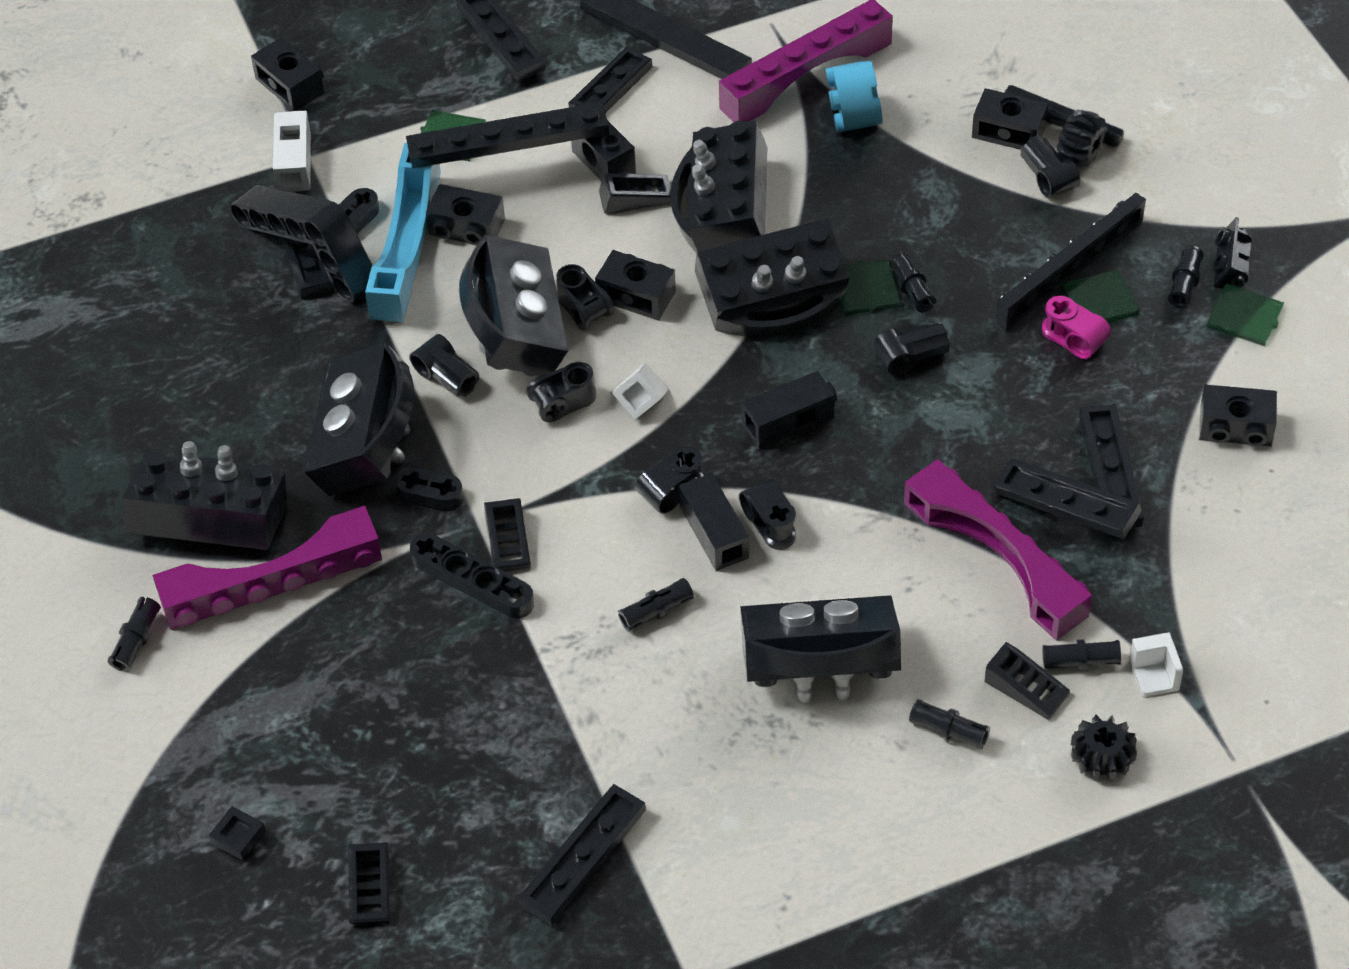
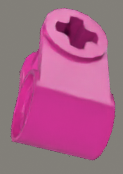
[1042,296,1111,359]

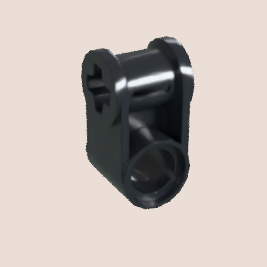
[556,264,615,330]
[526,362,597,422]
[635,446,704,514]
[739,479,796,550]

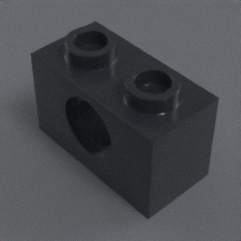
[251,37,324,111]
[972,88,1048,150]
[571,121,636,181]
[426,184,505,245]
[595,250,676,321]
[1199,384,1277,447]

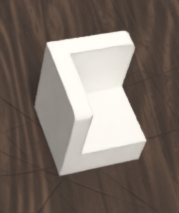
[612,362,668,420]
[1129,632,1183,697]

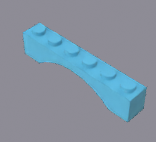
[365,143,441,322]

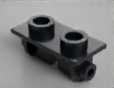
[1212,217,1252,288]

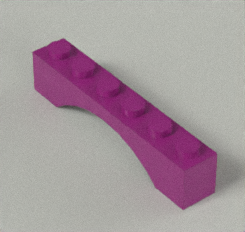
[719,0,893,122]
[904,459,1092,641]
[152,506,382,630]

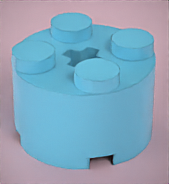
[825,60,883,133]

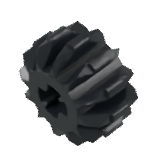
[1056,109,1107,167]
[1070,714,1137,782]

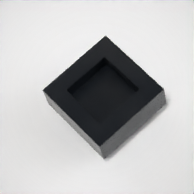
[208,806,266,861]

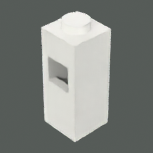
[273,111,311,192]

